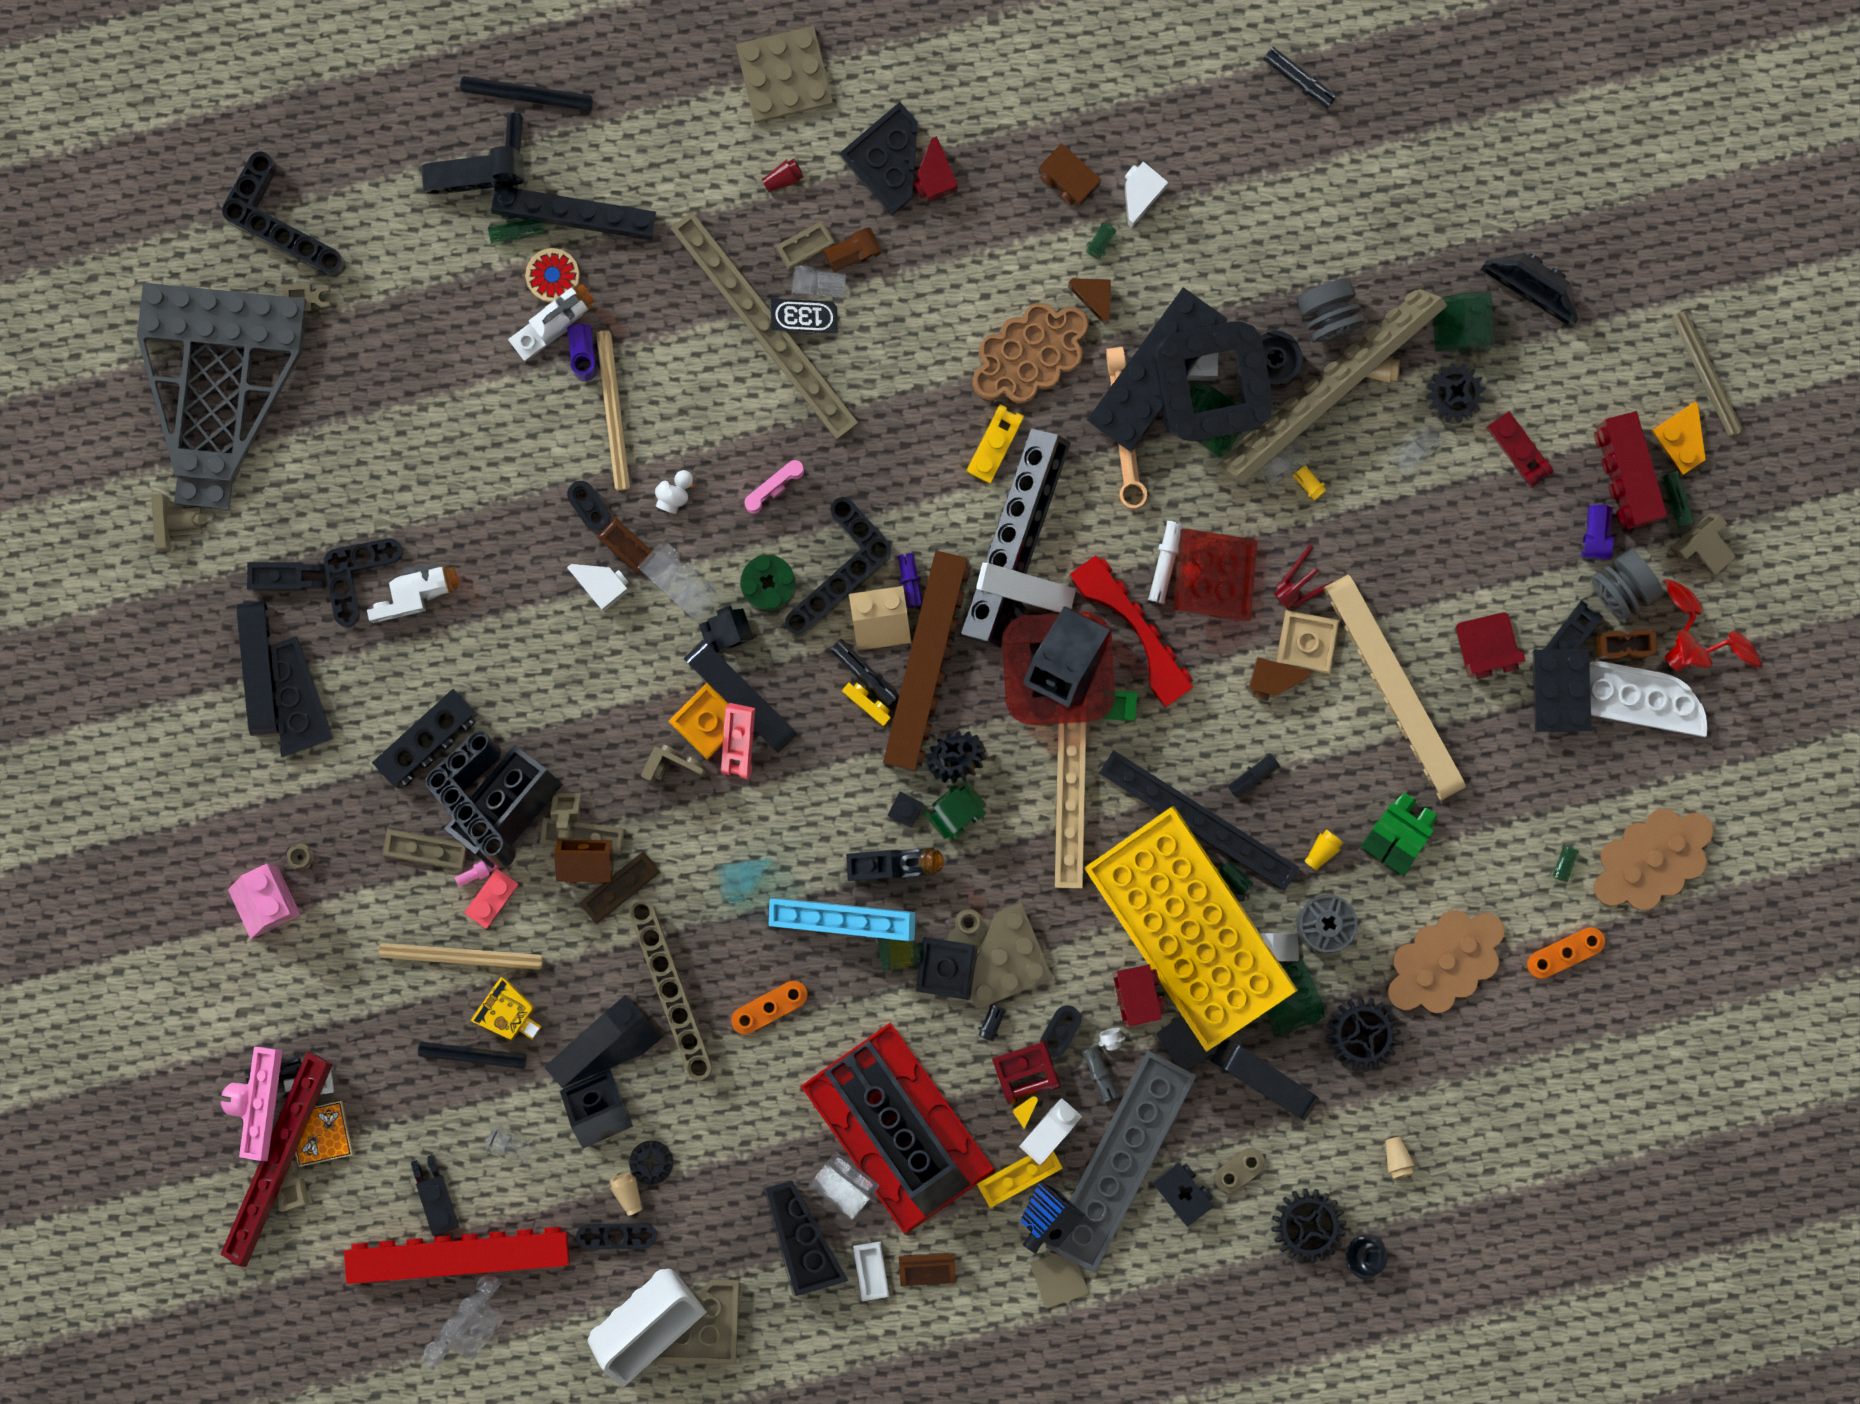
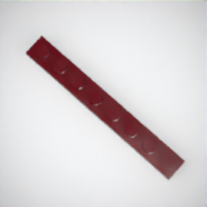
[220,1052,333,1267]

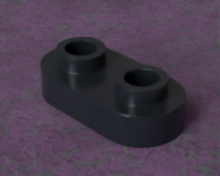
[567,481,610,531]
[1040,1005,1081,1057]

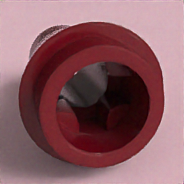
[762,158,804,193]

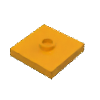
[668,683,728,760]

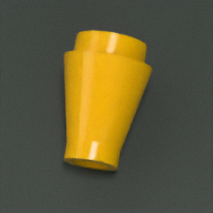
[1304,829,1343,871]

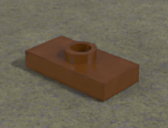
[596,517,656,574]

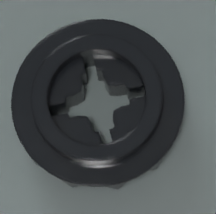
[629,1140,673,1185]

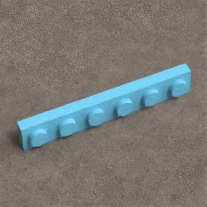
[769,898,915,941]

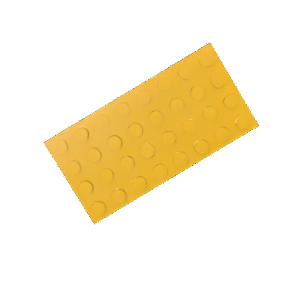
[1084,806,1298,1052]

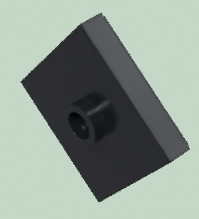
[916,937,978,1000]

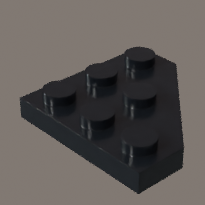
[839,102,918,216]

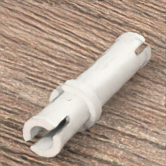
[1148,521,1184,604]

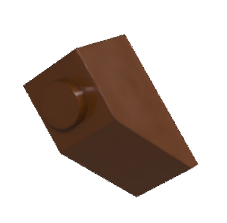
[1248,657,1311,701]

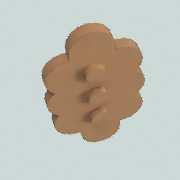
[972,303,1089,404]
[1594,809,1713,910]
[1387,910,1504,1013]

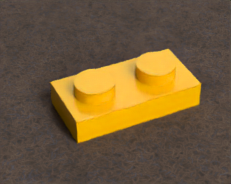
[842,683,891,727]

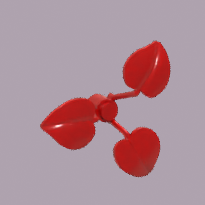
[1663,579,1763,671]

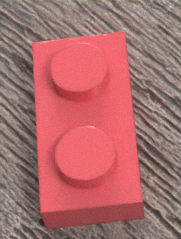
[464,868,519,929]

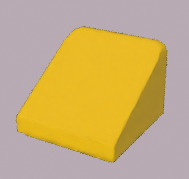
[1012,1096,1038,1129]

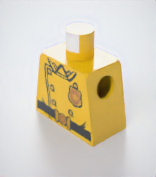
[471,977,542,1040]

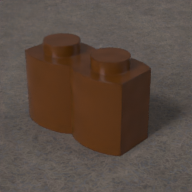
[1595,629,1657,661]

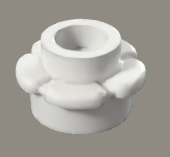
[1099,1028,1125,1050]

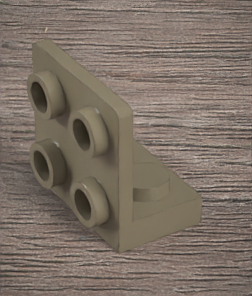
[641,744,707,784]

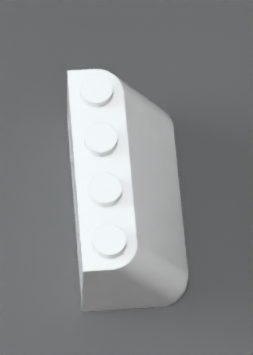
[588,1269,707,1387]

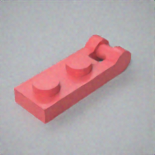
[721,703,755,780]

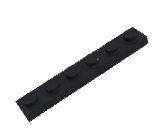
[491,185,656,240]

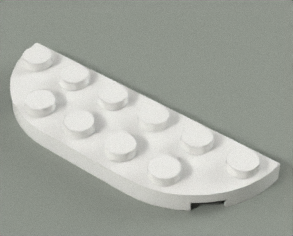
[1590,662,1707,737]

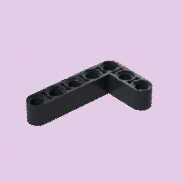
[222,151,345,277]
[785,497,892,637]
[426,731,516,868]

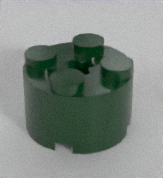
[740,555,796,612]
[923,780,986,841]

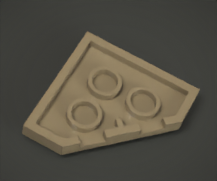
[971,901,1052,1010]
[653,1279,739,1365]

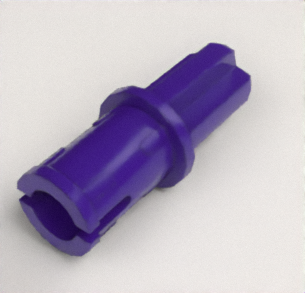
[897,553,922,608]

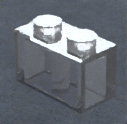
[810,1151,879,1219]

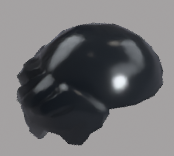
[1345,1234,1388,1280]

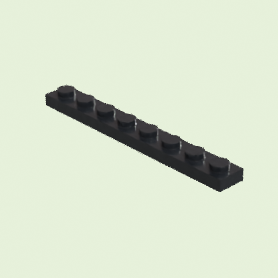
[1098,750,1299,891]

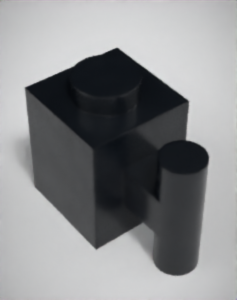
[699,606,754,653]

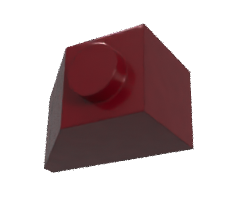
[915,136,958,203]

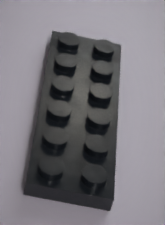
[1087,287,1228,453]

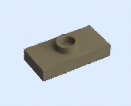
[775,221,836,271]

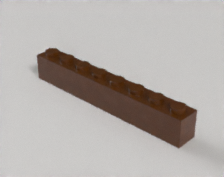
[883,550,971,772]

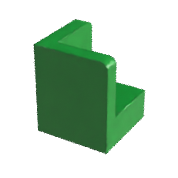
[1102,690,1137,722]

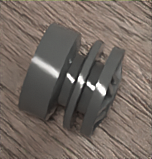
[1296,278,1366,343]
[1591,549,1664,623]
[1296,895,1357,953]

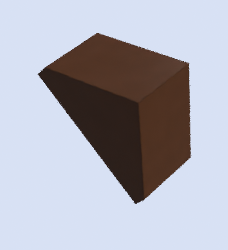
[1068,278,1111,326]

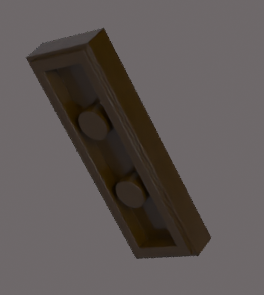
[579,851,661,924]

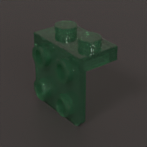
[1266,959,1325,1037]

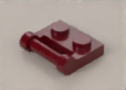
[992,1040,1061,1105]

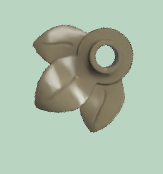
[947,909,992,957]

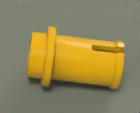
[1293,465,1327,501]

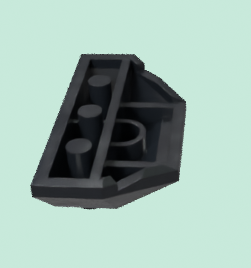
[1480,253,1578,328]

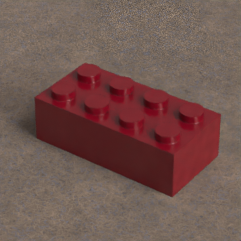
[1594,411,1667,531]
[1112,964,1166,1027]

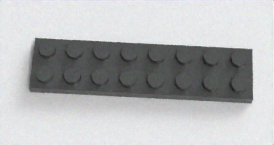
[1045,1050,1196,1273]

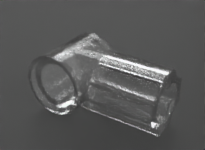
[791,266,846,298]

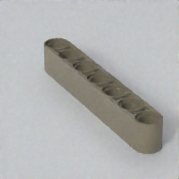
[629,900,713,1080]

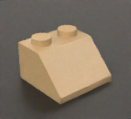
[849,586,911,651]

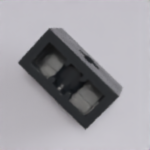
[1152,1162,1214,1227]

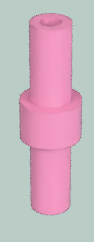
[454,861,498,887]

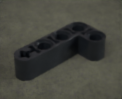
[421,146,525,195]
[1210,1039,1319,1121]

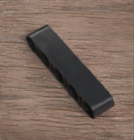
[237,601,279,736]
[683,639,797,753]

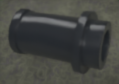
[978,1004,1006,1042]

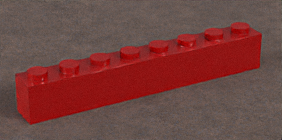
[344,1226,570,1284]

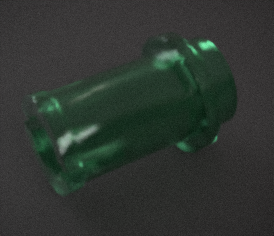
[1086,223,1117,259]
[1551,845,1579,882]
[1218,861,1253,895]

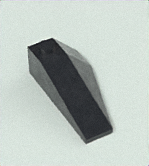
[544,995,664,1088]

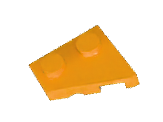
[1651,401,1706,476]

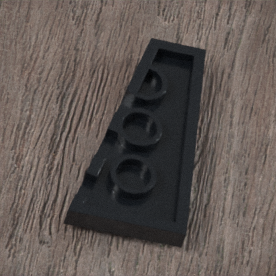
[271,636,334,758]

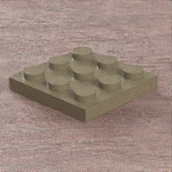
[735,26,833,123]

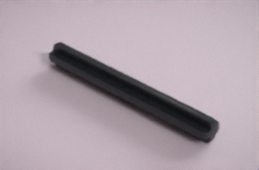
[460,76,593,111]

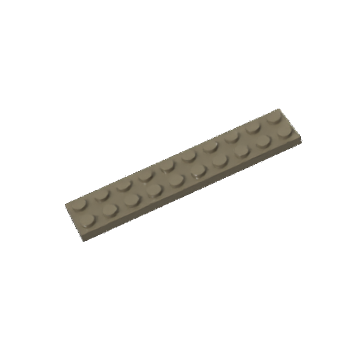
[1217,289,1447,484]

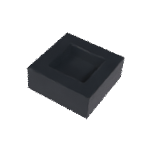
[887,791,924,828]

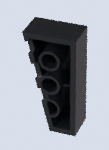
[763,1180,849,1296]

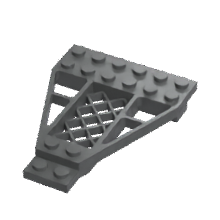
[137,283,306,510]

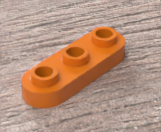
[1527,927,1605,979]
[731,981,808,1034]

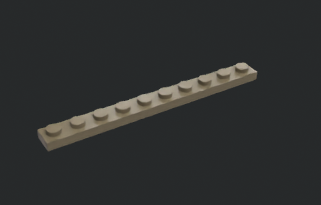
[671,212,858,440]

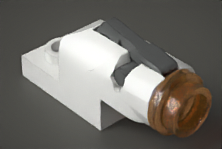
[508,284,595,362]
[367,565,459,623]

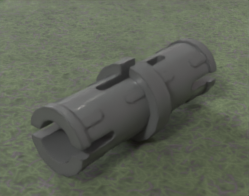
[1082,1045,1119,1103]

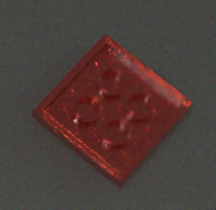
[1173,528,1258,622]

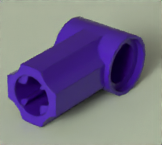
[567,324,597,381]
[1581,505,1613,560]

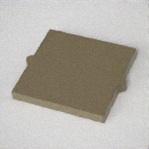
[1030,1252,1089,1309]

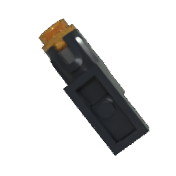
[846,848,944,881]

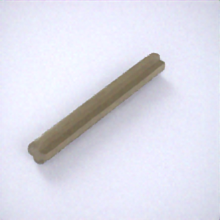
[1672,311,1742,437]

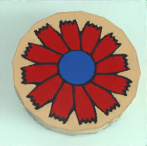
[525,248,580,302]

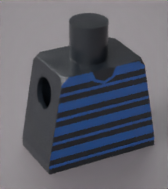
[1021,1181,1085,1253]

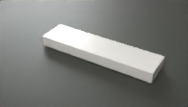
[976,562,1076,613]

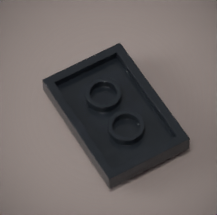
[1532,649,1592,733]

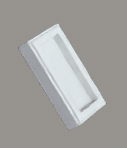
[853,1241,889,1301]

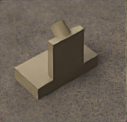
[151,493,207,551]
[1670,513,1736,575]

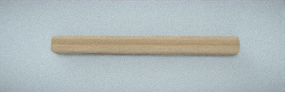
[596,331,630,491]
[379,943,543,970]

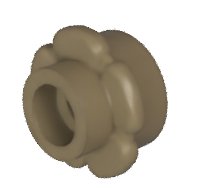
[287,844,314,871]

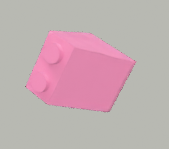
[228,864,301,939]

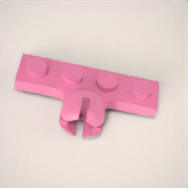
[221,1047,283,1161]

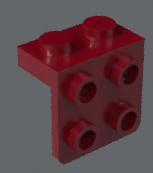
[1455,612,1525,680]

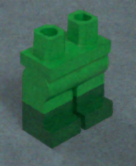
[1358,793,1438,877]

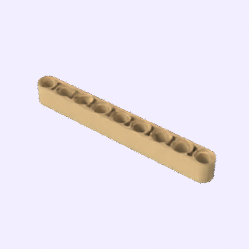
[1324,575,1466,801]

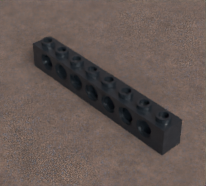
[961,429,1071,648]

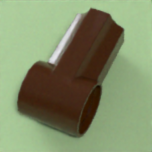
[824,227,882,273]

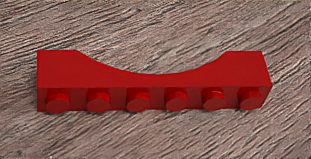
[1069,555,1193,708]

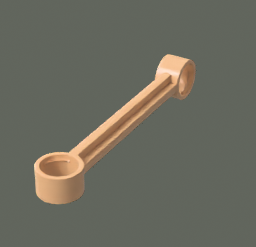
[1106,347,1147,509]

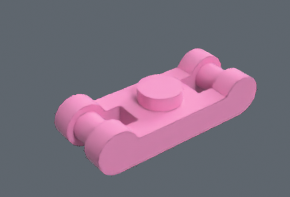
[745,460,804,514]

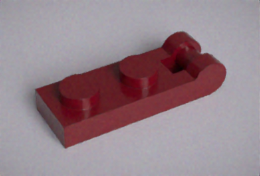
[1486,411,1554,488]

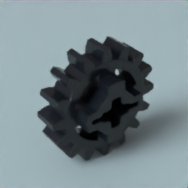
[1425,363,1486,423]
[926,731,987,784]

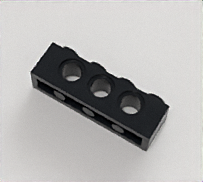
[372,689,478,788]

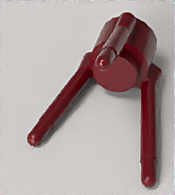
[1273,545,1334,610]

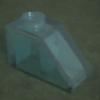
[717,858,773,904]

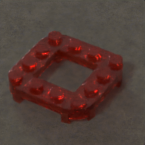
[1002,611,1115,725]

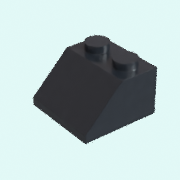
[560,1069,633,1149]

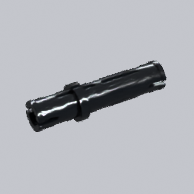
[1263,46,1337,109]
[830,639,899,708]

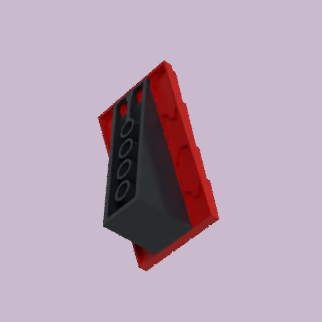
[801,1022,995,1235]

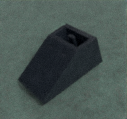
[1023,606,1112,708]

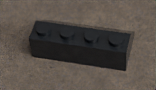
[444,745,563,869]

